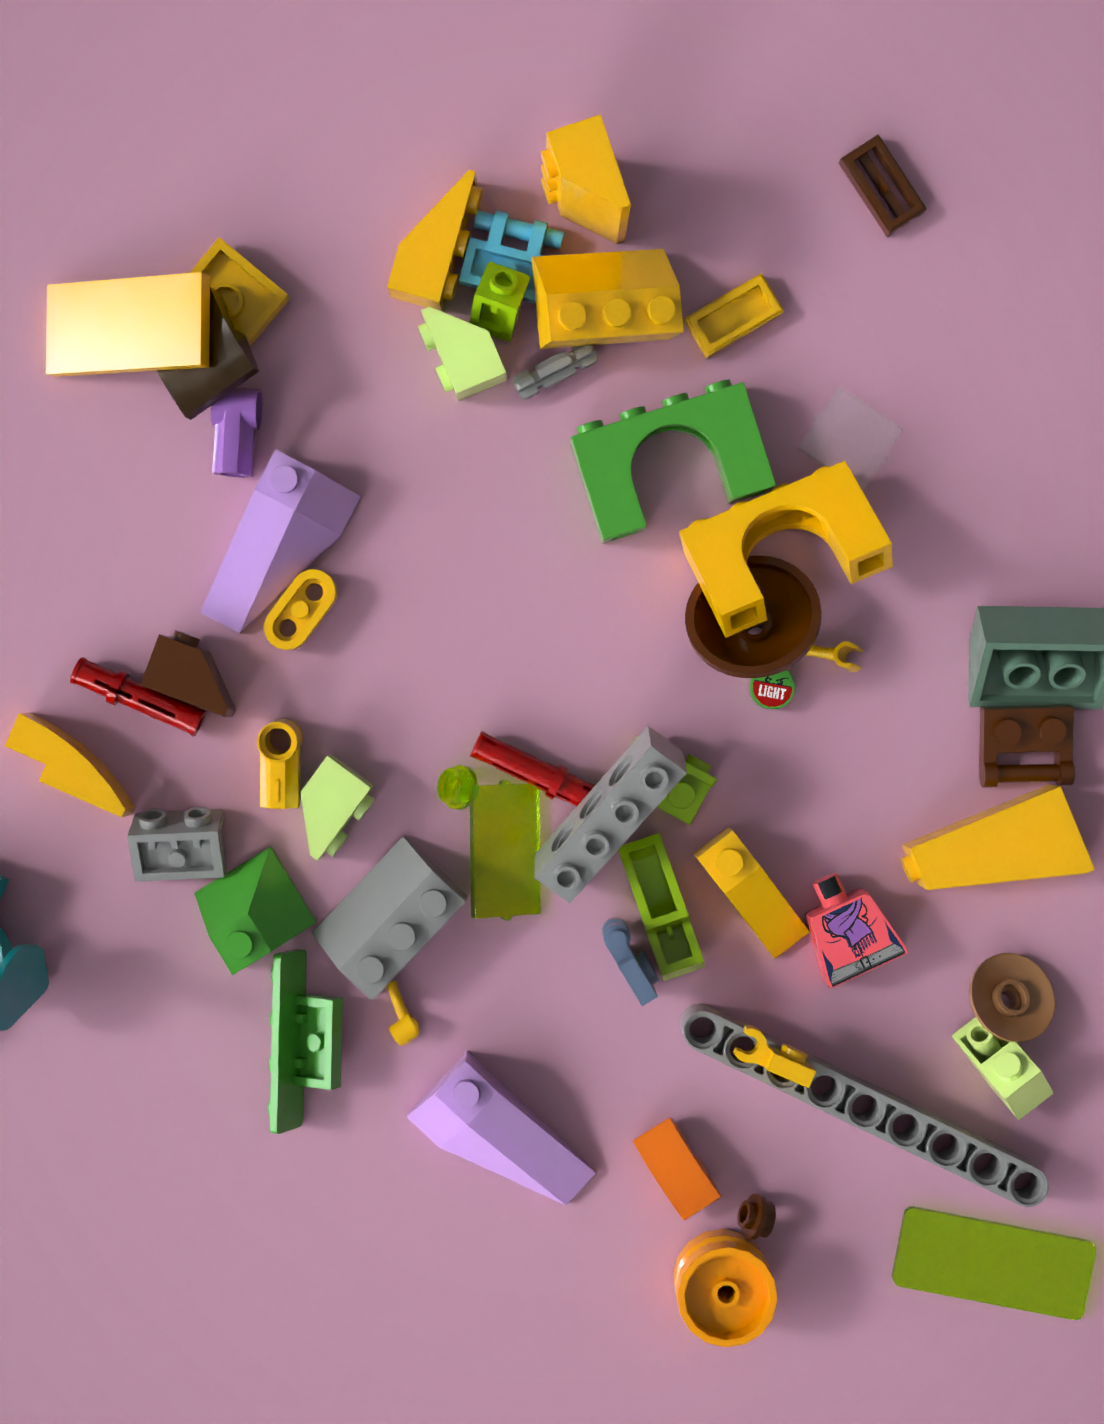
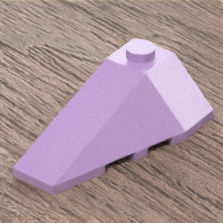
[200,449,362,634]

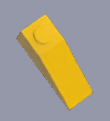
[693,827,810,959]

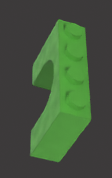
[570,379,776,544]

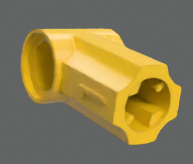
[257,718,304,809]

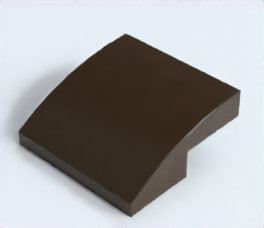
[157,287,260,420]

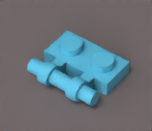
[459,210,564,304]

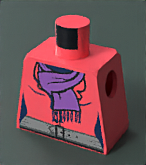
[805,873,908,989]

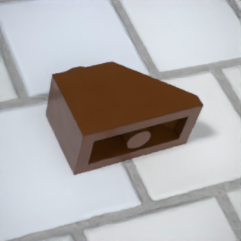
[140,630,236,717]

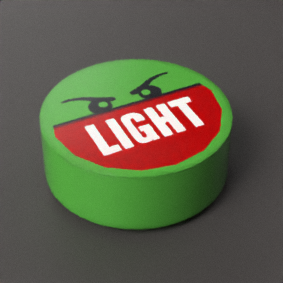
[749,670,795,709]

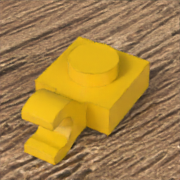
[733,1025,816,1088]

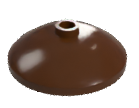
[685,555,822,678]

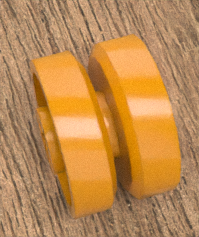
[673,1229,778,1347]

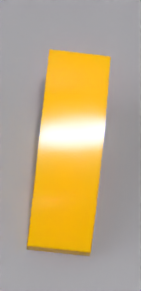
[5,713,135,818]

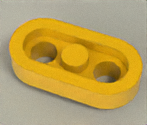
[264,569,338,650]

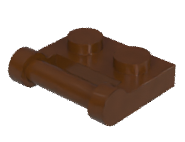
[979,704,1075,788]

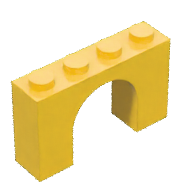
[679,461,893,638]

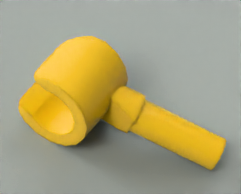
[806,641,864,672]
[387,980,420,1046]

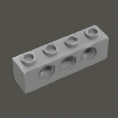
[534,726,687,903]

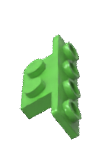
[268,949,343,1134]

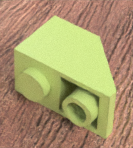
[418,306,507,401]
[300,754,375,861]
[952,1017,1054,1120]

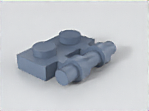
[602,917,660,1006]

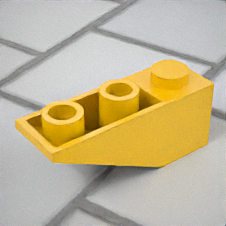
[387,169,483,311]

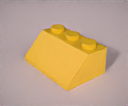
[540,114,631,244]
[531,249,684,349]

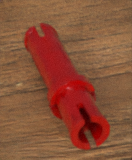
[70,657,206,737]
[470,731,595,807]

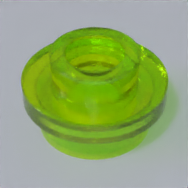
[437,765,478,810]

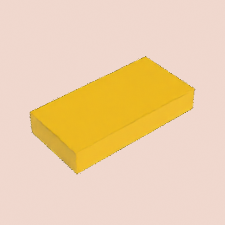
[684,273,784,359]

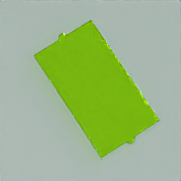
[469,780,541,921]

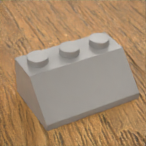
[312,836,468,1001]

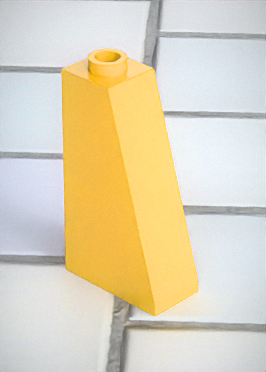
[900,784,1095,890]

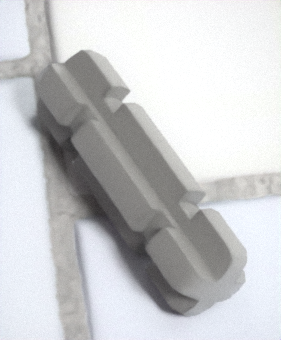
[513,344,598,400]

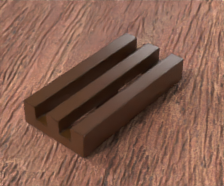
[839,134,927,237]

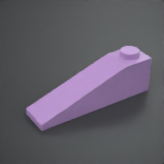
[407,1051,596,1205]

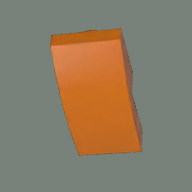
[632,1117,722,1220]

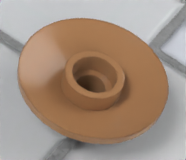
[969,953,1055,1043]

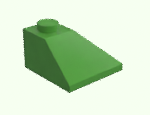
[194,847,317,975]

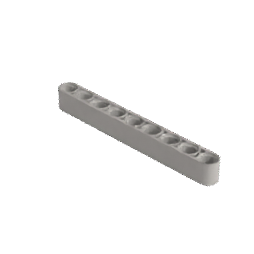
[680,1003,1049,1207]

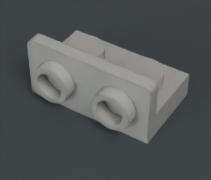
[127,807,227,882]

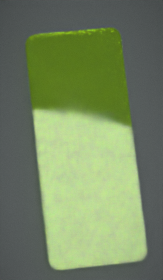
[891,1206,1096,1320]

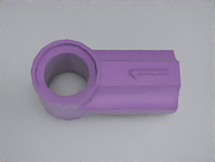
[211,388,263,478]

